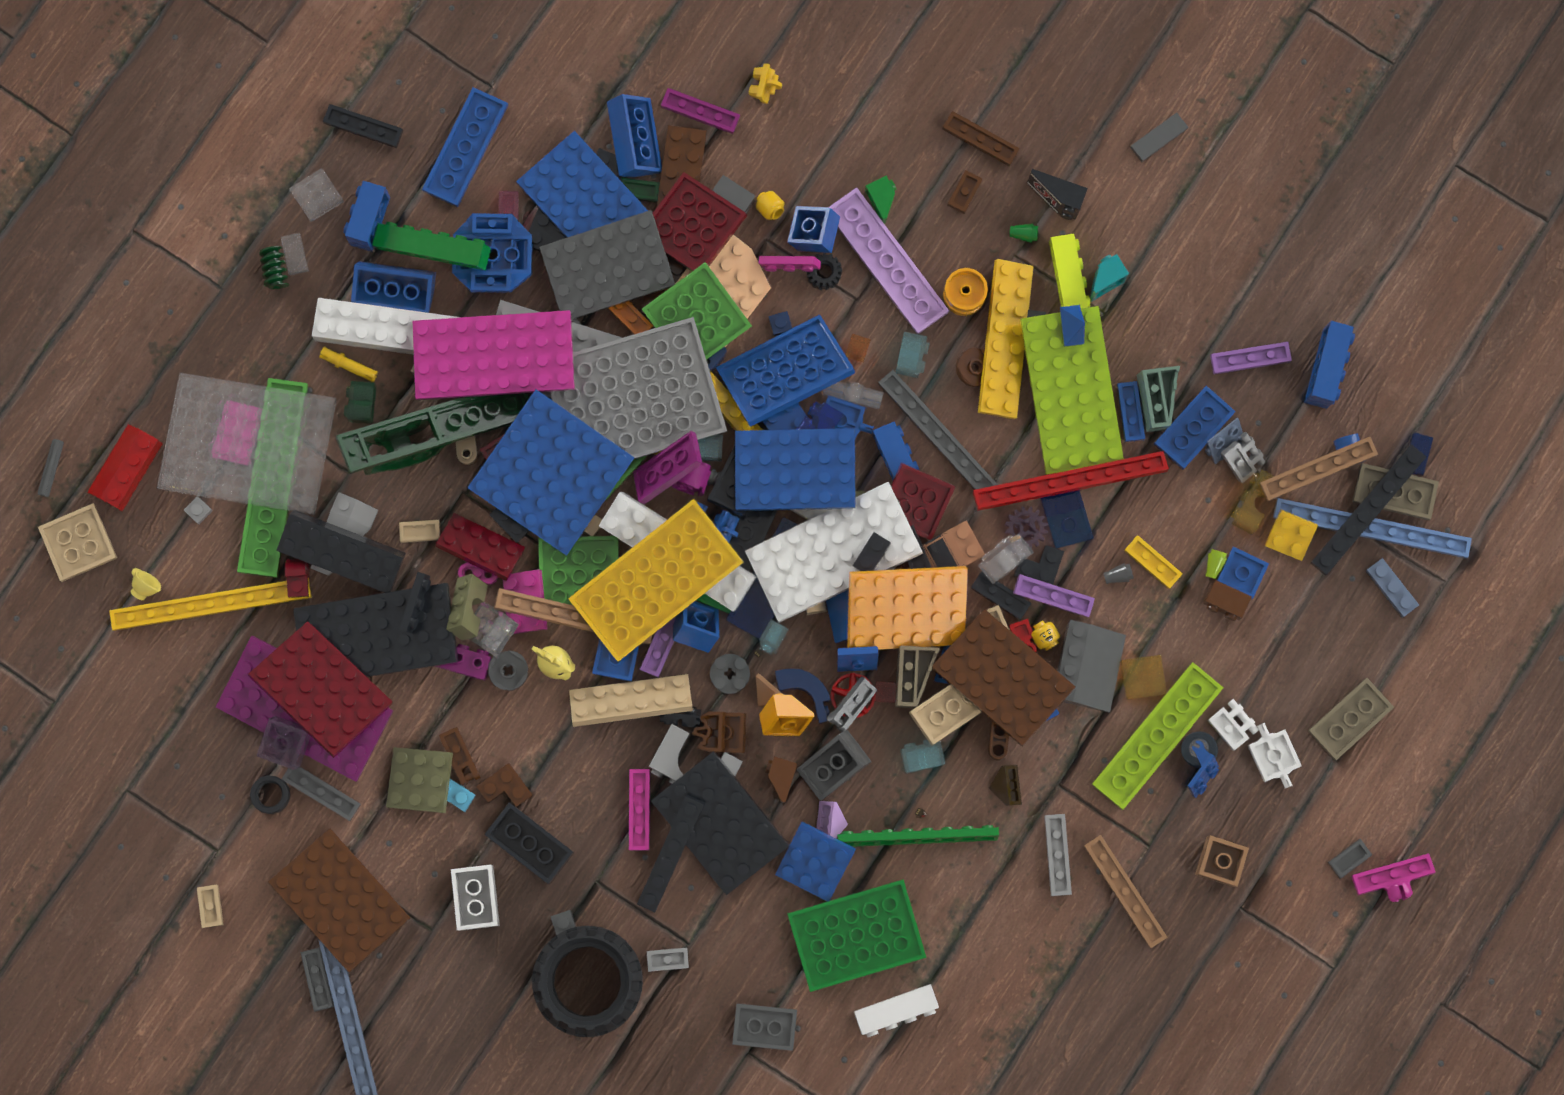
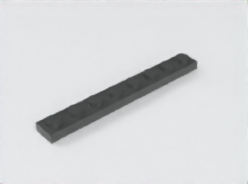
[878,370,998,490]

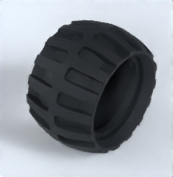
[532,926,643,1037]

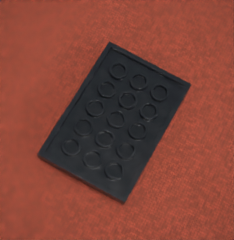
[651,751,789,895]

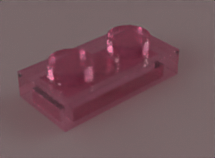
[499,191,519,221]

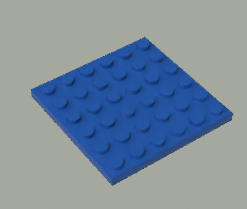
[467,389,635,556]

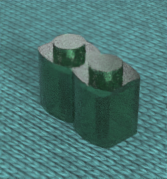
[344,381,377,424]

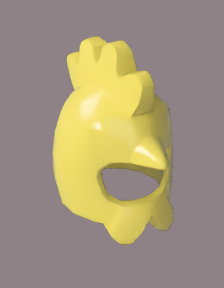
[532,645,575,680]

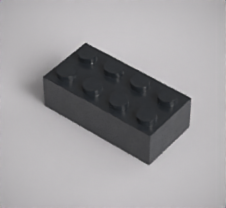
[484,802,575,885]

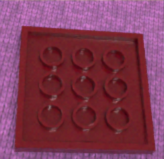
[653,172,747,271]

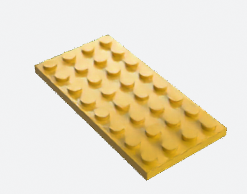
[568,499,744,662]

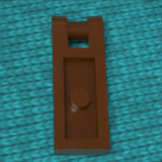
[439,727,481,786]

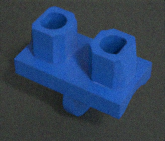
[714,510,739,542]

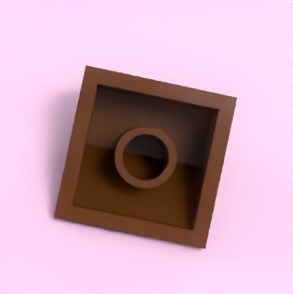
[765,756,797,804]

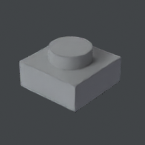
[184,496,213,524]

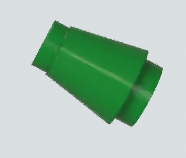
[1010,223,1039,243]

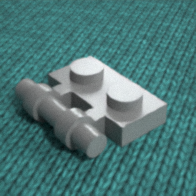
[1221,432,1265,483]

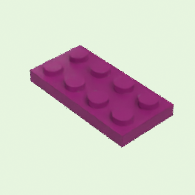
[633,431,703,505]

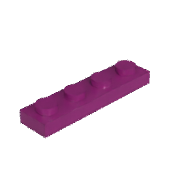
[661,88,740,134]

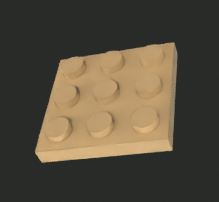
[38,503,117,582]

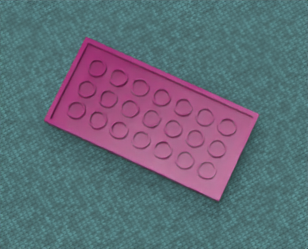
[412,310,575,400]

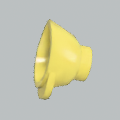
[131,568,161,600]

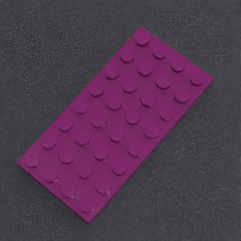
[216,636,394,782]

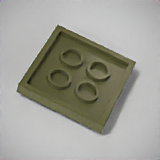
[386,747,453,813]

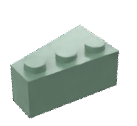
[1136,366,1180,432]

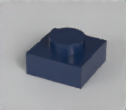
[769,311,792,336]

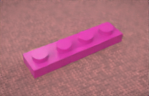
[629,769,650,850]

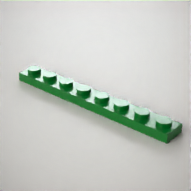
[837,825,999,847]

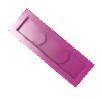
[758,256,821,272]

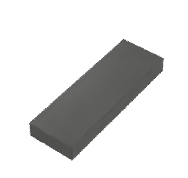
[1130,112,1189,162]
[300,947,335,1012]

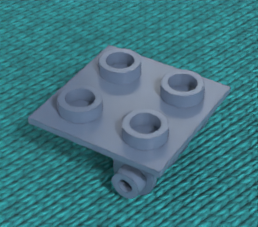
[1205,418,1243,464]

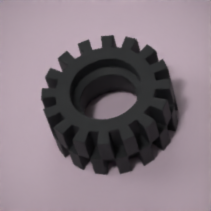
[806,253,842,290]

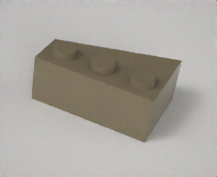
[895,646,940,709]

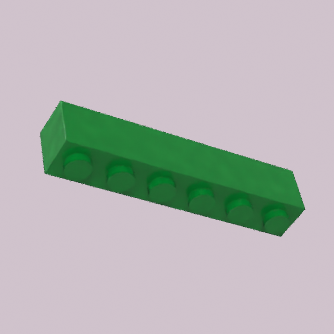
[372,222,491,271]

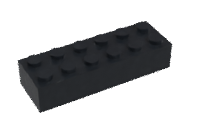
[276,510,406,593]

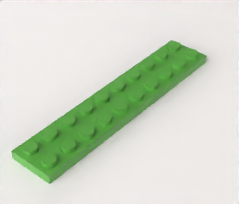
[237,378,308,578]

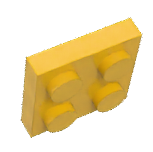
[1265,509,1318,561]

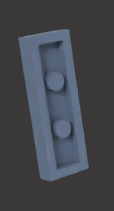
[1366,558,1419,618]

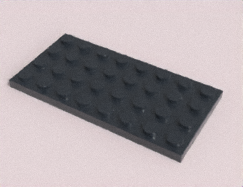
[293,583,458,677]

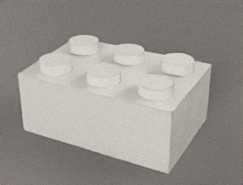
[451,865,500,931]

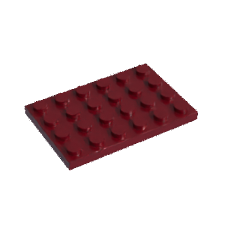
[248,621,393,758]

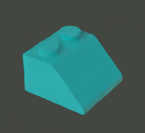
[1089,254,1129,302]

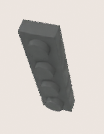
[282,762,361,821]

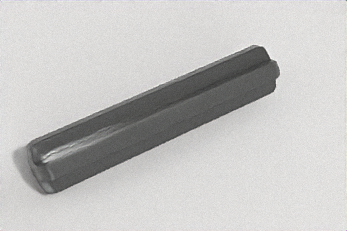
[38,439,64,497]

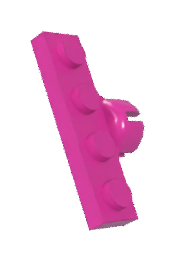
[1352,853,1436,902]

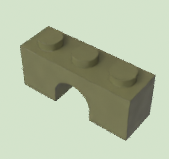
[447,574,488,641]

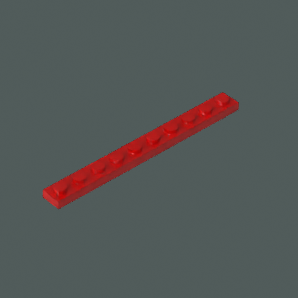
[973,451,1169,511]

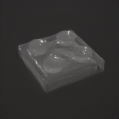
[289,168,344,222]

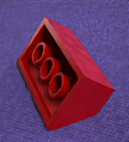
[88,424,163,511]

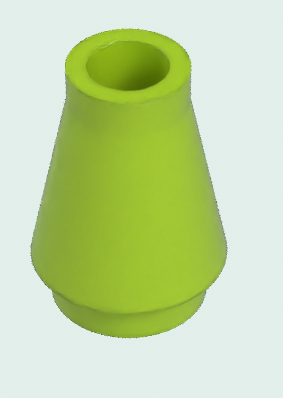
[1206,549,1227,579]

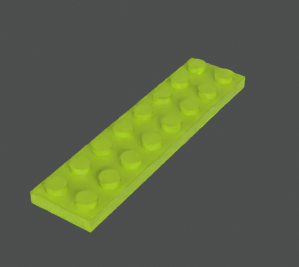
[1091,662,1224,810]

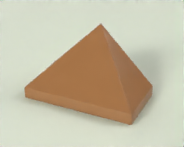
[756,673,781,706]

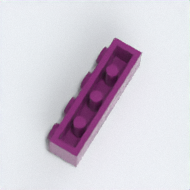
[434,644,492,681]

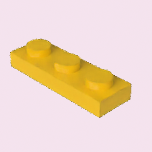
[1124,535,1183,589]

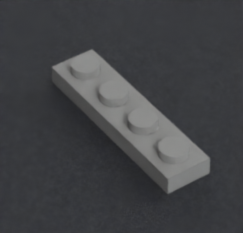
[1044,814,1072,896]

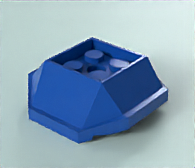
[452,213,532,292]

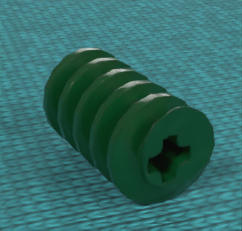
[259,246,289,289]

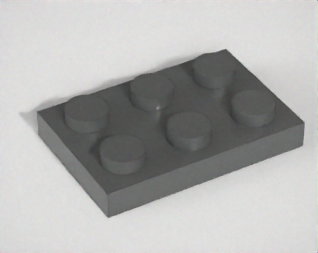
[732,1003,797,1051]

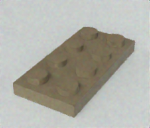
[1352,463,1439,520]
[1308,678,1394,761]

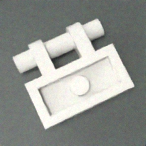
[1207,699,1259,751]

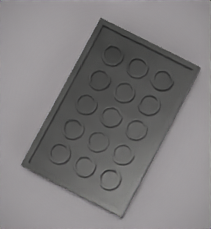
[540,210,675,320]

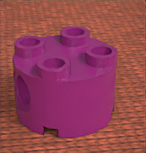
[672,462,711,496]

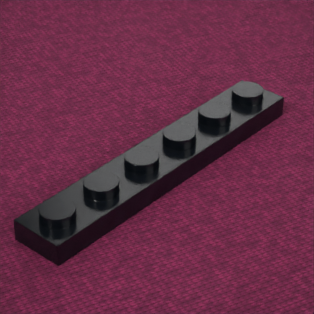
[637,795,705,913]

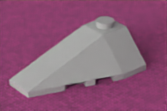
[311,492,378,576]

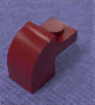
[285,558,310,598]

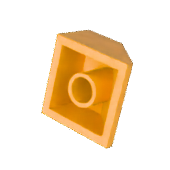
[759,693,814,736]

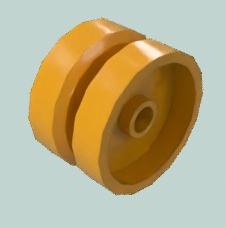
[943,268,988,316]

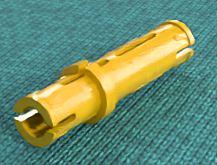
[319,346,378,383]

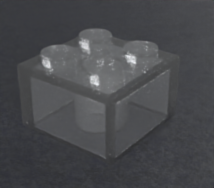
[978,534,1034,584]
[468,602,519,658]

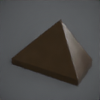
[989,765,1022,806]

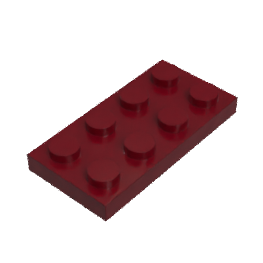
[436,513,525,581]

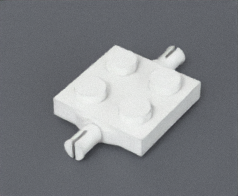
[1248,723,1301,788]

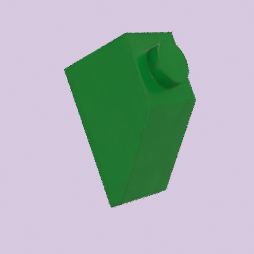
[865,175,897,223]

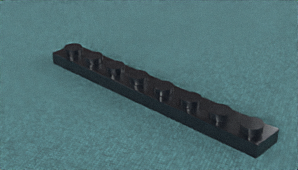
[1311,444,1426,576]

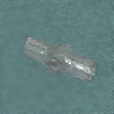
[822,381,884,409]

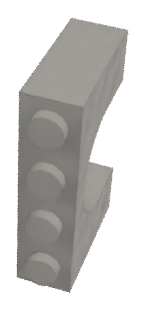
[649,724,743,784]

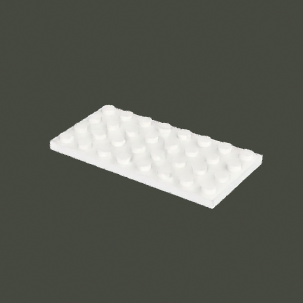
[745,482,923,623]

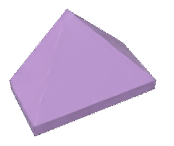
[816,801,848,838]

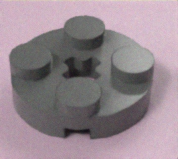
[488,651,529,691]
[710,654,750,694]

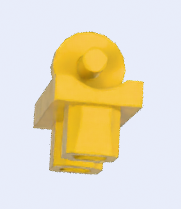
[749,64,782,104]

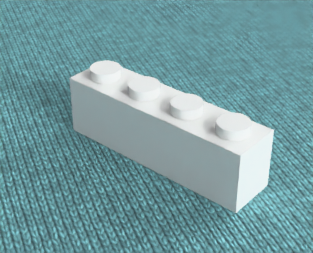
[854,984,939,1037]

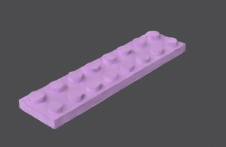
[829,188,949,335]

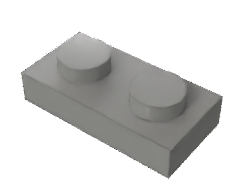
[647,948,689,972]

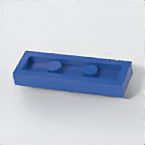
[1117,381,1145,442]

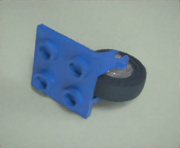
[1181,731,1219,798]

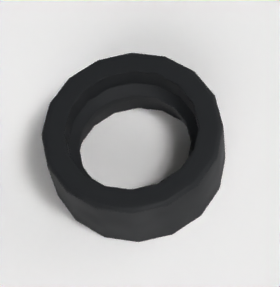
[250,775,290,814]

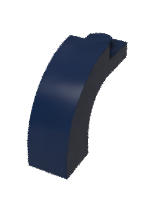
[775,668,831,724]

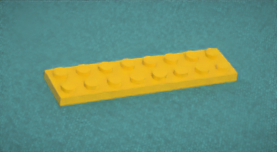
[978,259,1033,419]

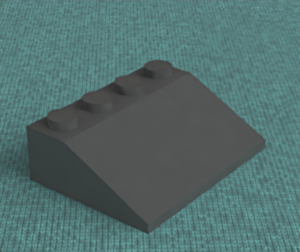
[1057,620,1126,713]

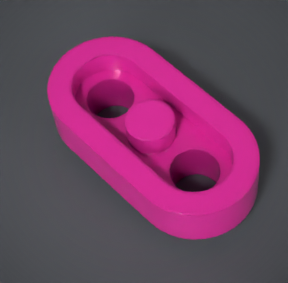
[458,563,498,585]

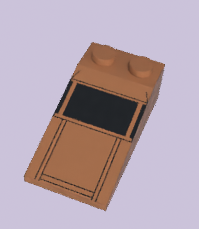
[898,520,985,569]

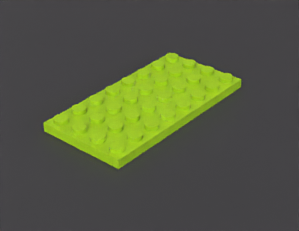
[1020,306,1124,474]

